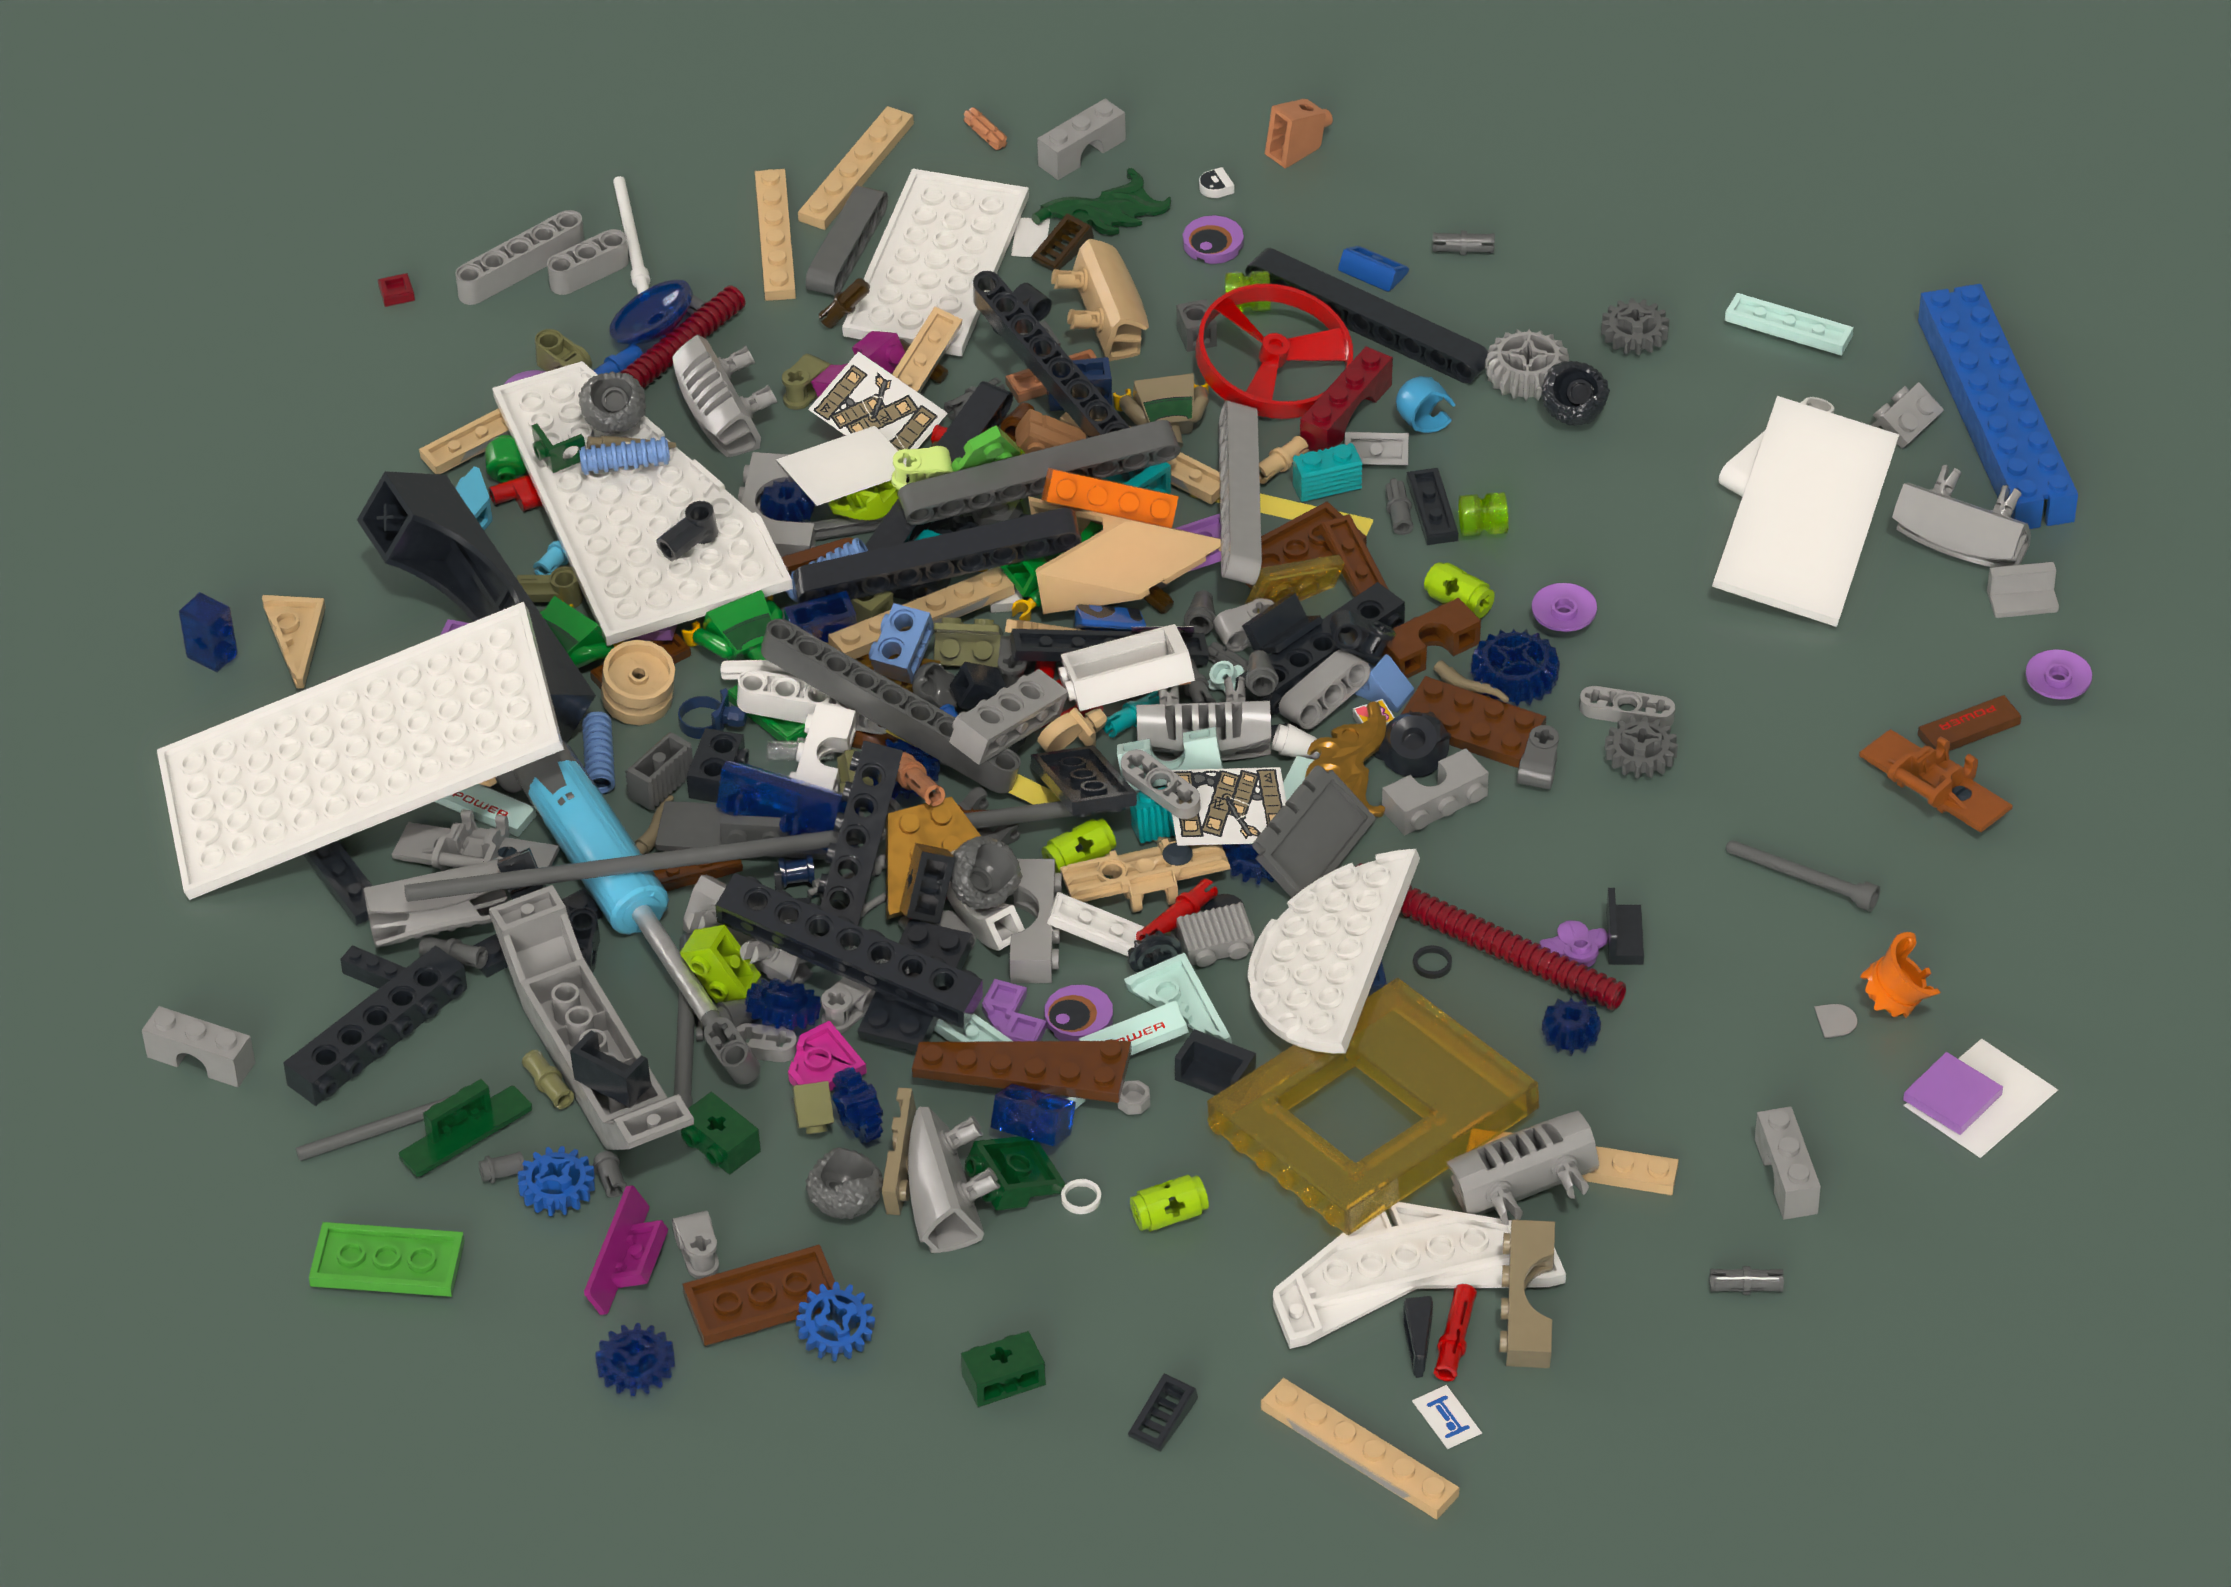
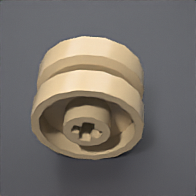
[601,640,675,726]

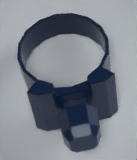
[678,688,747,739]

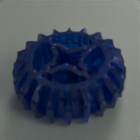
[1471,628,1560,707]

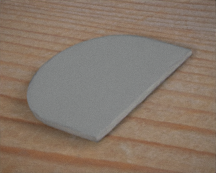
[1814,1004,1857,1038]

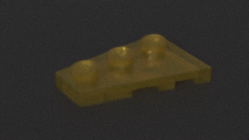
[1245,555,1345,613]

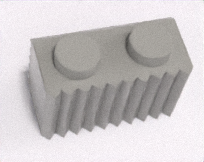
[1176,902,1255,967]

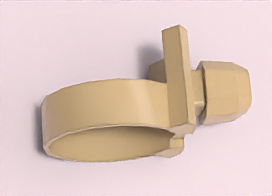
[1037,708,1107,752]

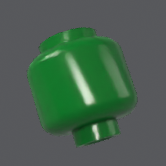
[485,435,527,483]

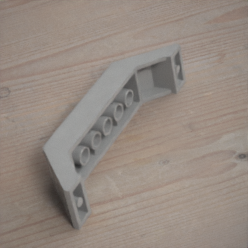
[489,885,694,1150]

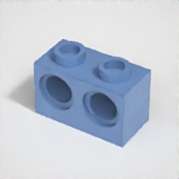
[869,603,934,684]

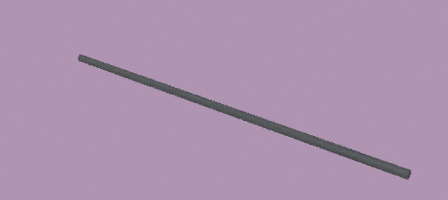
[404,791,1139,902]

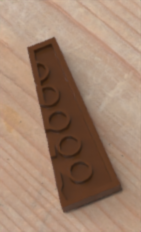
[912,1039,1132,1103]

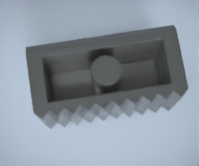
[625,732,693,810]

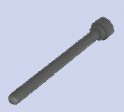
[1726,841,1880,912]

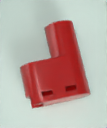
[488,474,543,511]

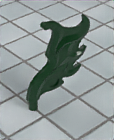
[1031,168,1171,235]

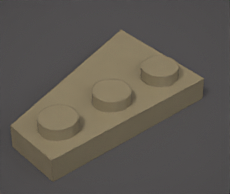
[882,1087,916,1215]

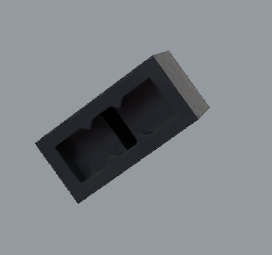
[686,728,749,804]

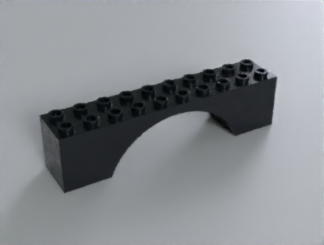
[357,471,596,743]

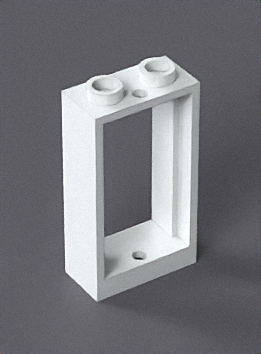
[1058,624,1195,711]

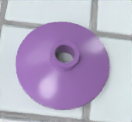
[1532,583,1597,632]
[2025,650,2092,699]

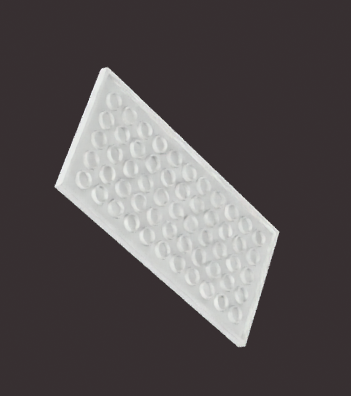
[157,602,564,900]

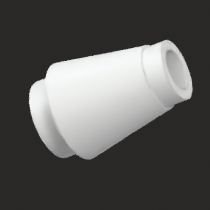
[1272,723,1320,759]

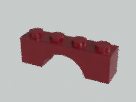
[1300,346,1393,452]

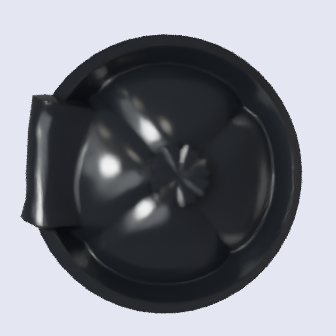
[1379,712,1451,777]

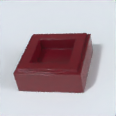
[377,273,415,307]

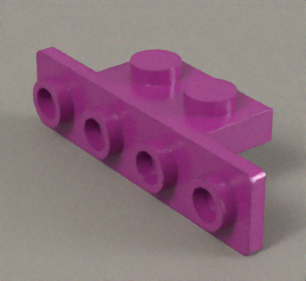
[584,1185,669,1315]

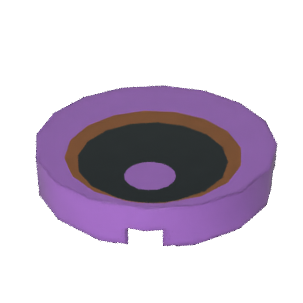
[1183,215,1244,264]
[1045,985,1113,1041]

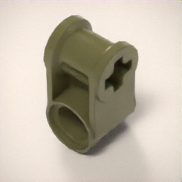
[535,329,592,372]
[782,354,833,410]

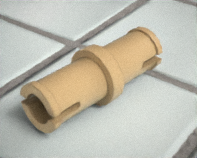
[1259,436,1309,484]

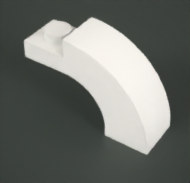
[946,849,1025,950]

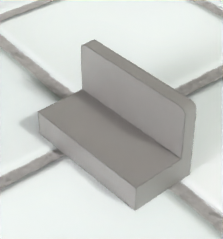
[1345,432,1409,465]
[1987,562,2059,618]

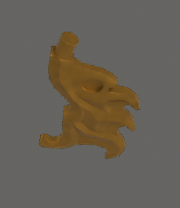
[1305,701,1386,817]

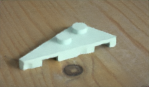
[1124,953,1232,1044]

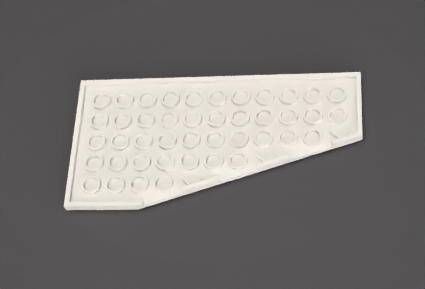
[492,361,793,646]

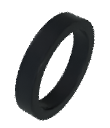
[1413,945,1452,979]

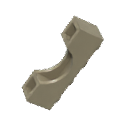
[1499,1220,1555,1368]

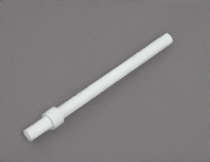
[613,176,651,302]

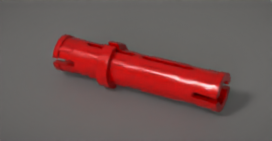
[1136,879,1218,940]
[1434,1284,1477,1381]

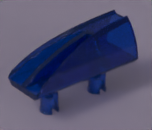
[716,761,860,851]

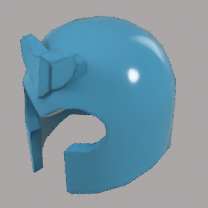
[1396,376,1455,433]

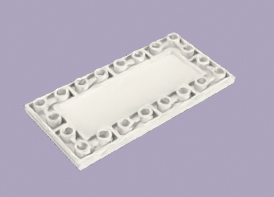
[1712,396,1899,627]

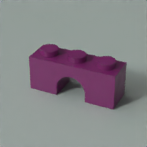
[811,331,905,397]

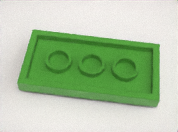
[309,1222,465,1297]

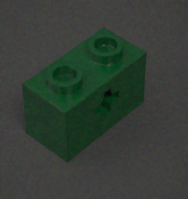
[681,1091,761,1175]
[961,1331,1046,1407]

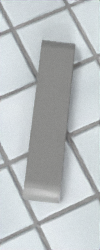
[455,210,585,305]

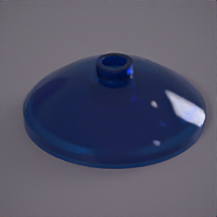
[609,279,693,345]

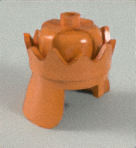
[1860,932,1941,1018]

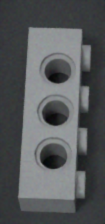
[949,669,1068,765]

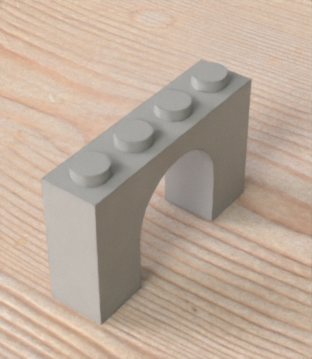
[738,452,816,557]

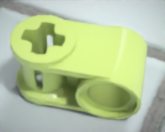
[891,446,953,490]

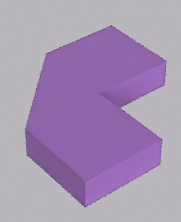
[982,979,1047,1041]

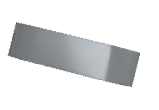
[736,1023,797,1062]

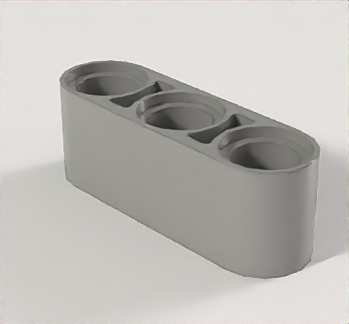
[547,229,629,295]
[1279,650,1371,729]

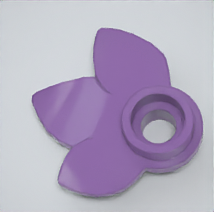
[1540,920,1608,967]

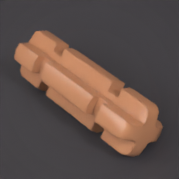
[964,107,1007,150]

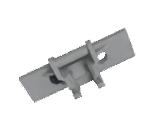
[392,809,560,871]

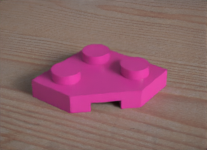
[788,1020,867,1091]

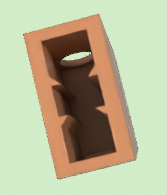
[1265,99,1333,168]

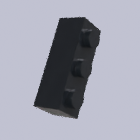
[340,945,405,989]

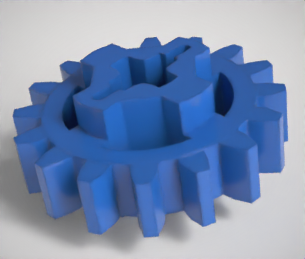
[518,1146,595,1216]
[796,1282,875,1361]

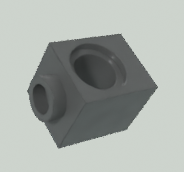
[1176,299,1217,352]

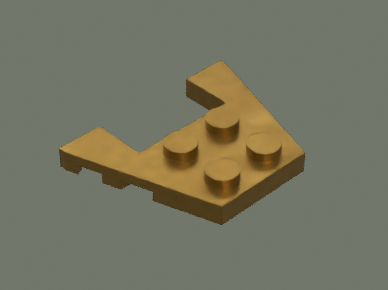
[886,797,981,919]

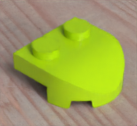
[828,480,899,520]

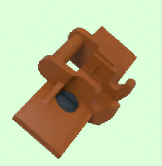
[1859,729,2013,832]

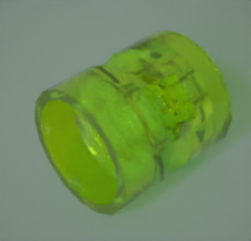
[1225,271,1271,312]
[1458,492,1508,537]

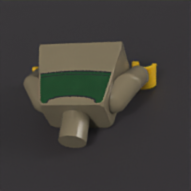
[1112,373,1209,448]

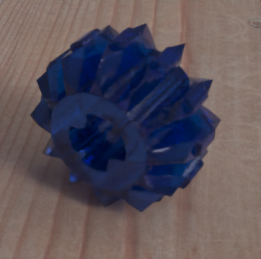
[760,477,815,523]
[1542,996,1601,1056]

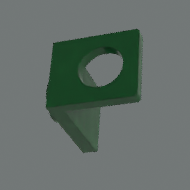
[531,423,586,473]

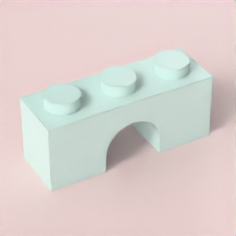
[1117,727,1223,791]

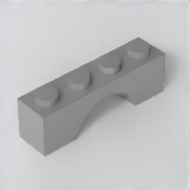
[1010,859,1062,983]

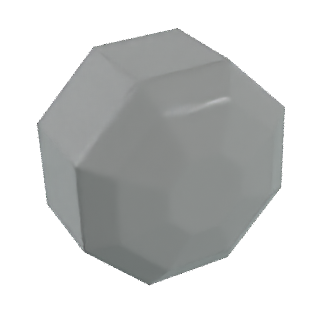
[1118,1080,1150,1115]

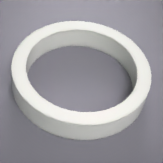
[1061,1179,1101,1214]

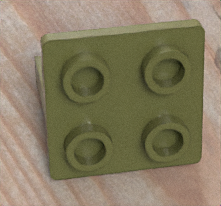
[933,617,1004,668]

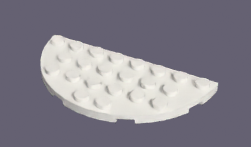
[1248,849,1420,1054]

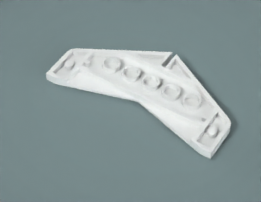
[1273,1200,1566,1349]

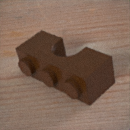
[1382,598,1481,678]

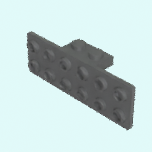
[655,801,864,860]

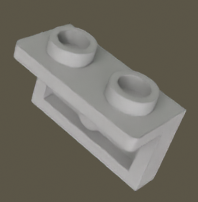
[1871,382,1944,449]

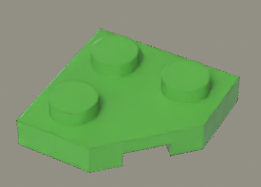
[951,425,1021,472]

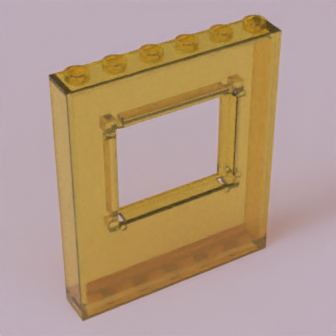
[1207,978,1539,1235]

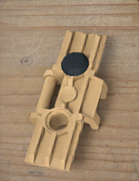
[1060,839,1230,913]

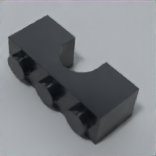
[949,662,1027,753]

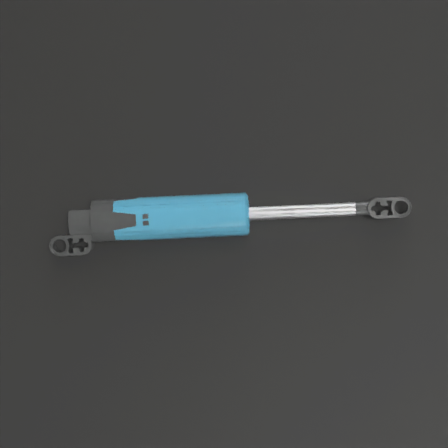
[495,740,761,1084]

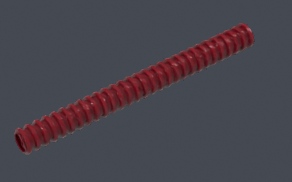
[620,285,746,389]
[1355,863,1626,1011]

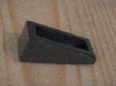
[1403,1296,1433,1378]
[1128,1373,1198,1452]

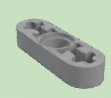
[1579,686,1675,727]
[1121,749,1201,819]

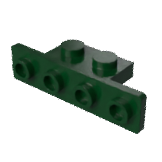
[399,1079,532,1177]

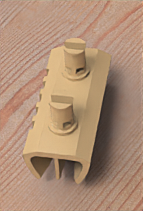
[1051,239,1149,361]

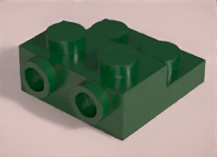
[965,1135,1065,1211]

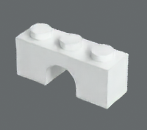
[787,703,857,810]

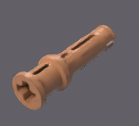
[896,752,945,806]

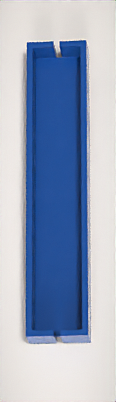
[1918,284,2078,529]

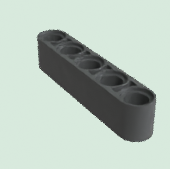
[806,186,888,296]

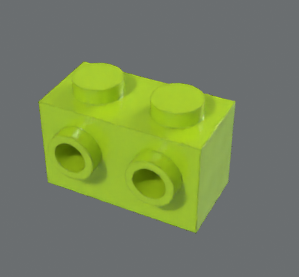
[680,925,761,1003]

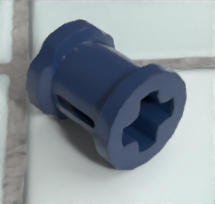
[778,854,815,888]

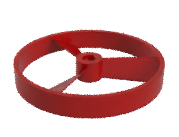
[1195,284,1353,419]

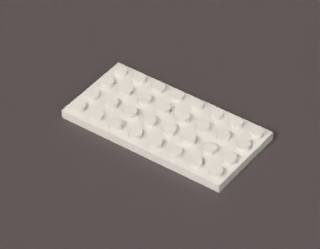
[842,169,1029,356]

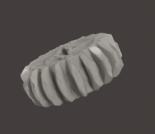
[1485,328,1569,401]

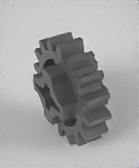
[1601,298,1669,355]
[1605,716,1678,779]

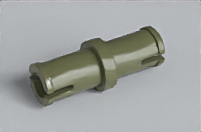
[522,1050,574,1109]

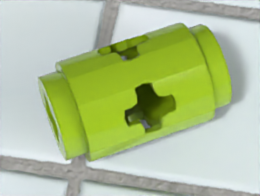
[1424,562,1495,619]
[1041,818,1117,873]
[1130,1174,1209,1232]

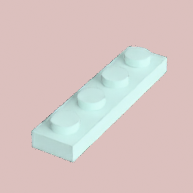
[1725,293,1854,356]

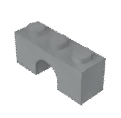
[1037,98,1126,180]
[1382,748,1489,836]
[142,1006,255,1088]
[1755,1106,1821,1220]

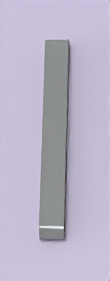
[1219,400,1262,585]

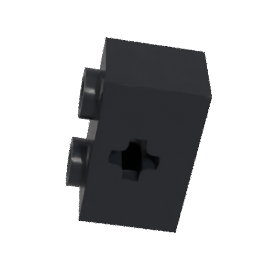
[900,843,955,924]

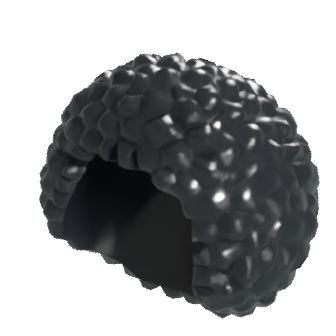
[1542,361,1610,426]

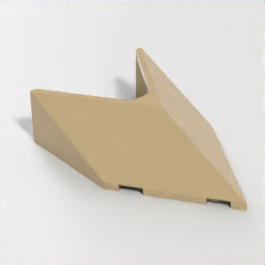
[1028,497,1221,614]

